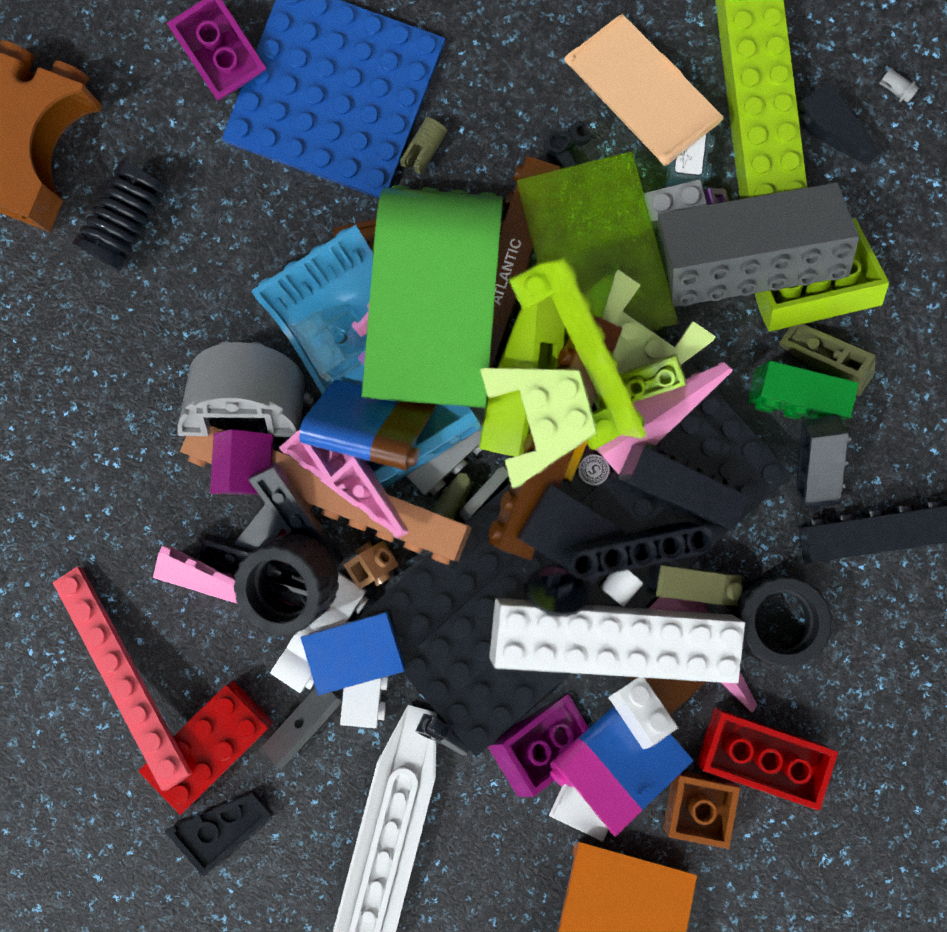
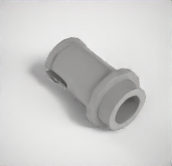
[879,68,919,103]

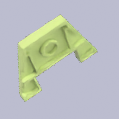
[602,270,715,388]
[481,368,597,488]

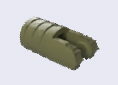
[400,117,448,174]
[430,472,475,520]

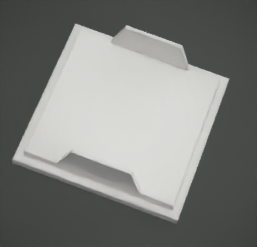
[549,784,608,841]

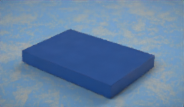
[300,611,406,695]

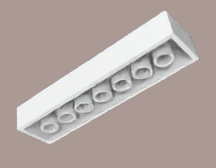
[489,598,745,683]

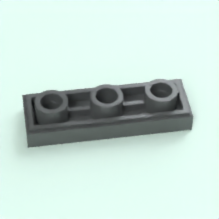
[262,687,342,769]

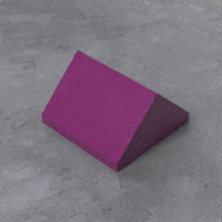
[210,430,273,495]

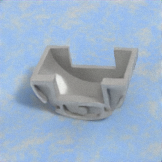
[178,342,306,437]

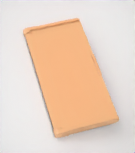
[564,14,723,166]

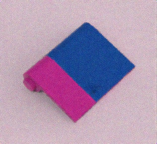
[550,705,693,836]

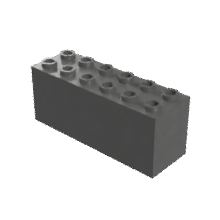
[656,182,859,307]

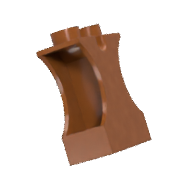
[0,40,102,232]

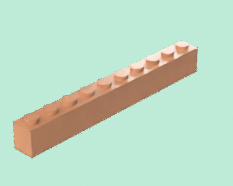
[180,425,472,565]

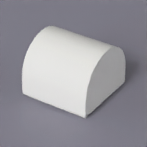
[599,570,643,607]

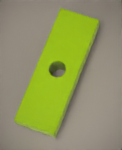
[594,354,687,410]

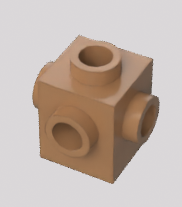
[344,540,399,589]

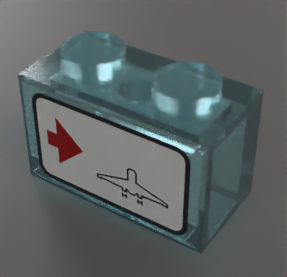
[665,130,715,186]

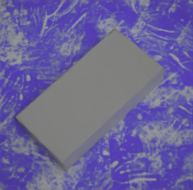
[459,467,509,522]

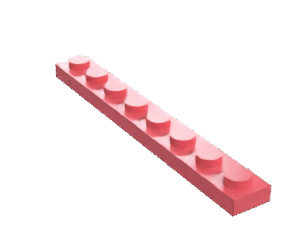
[53,566,193,791]

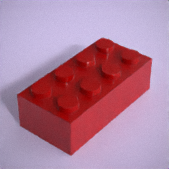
[138,680,274,815]
[696,707,838,811]

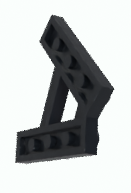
[199,462,344,596]

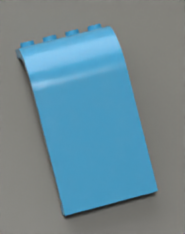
[251,225,482,489]

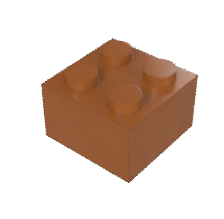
[663,771,740,849]

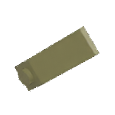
[779,324,876,396]
[656,565,742,606]

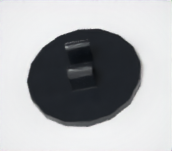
[527,567,589,617]

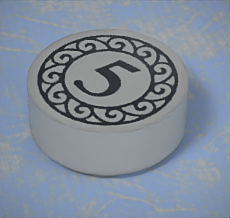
[578,454,609,486]

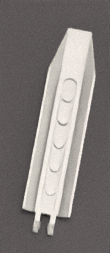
[333,705,437,932]

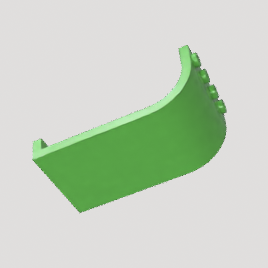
[362,185,503,408]

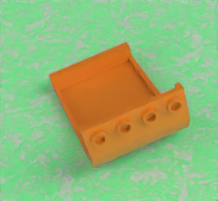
[558,842,697,932]

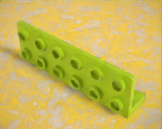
[509,258,647,450]

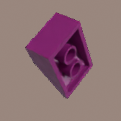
[167,0,267,101]
[488,694,589,797]

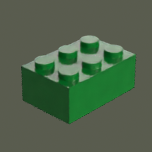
[747,361,859,421]

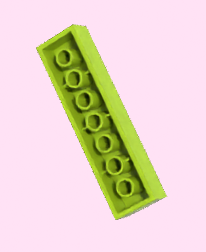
[715,0,807,199]

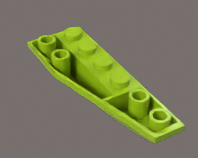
[479,296,565,457]

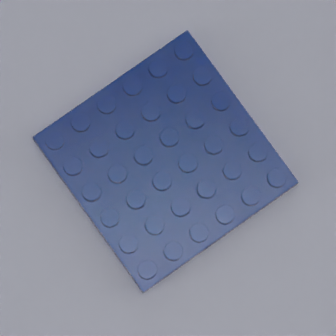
[222,0,445,199]

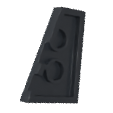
[164,791,274,877]

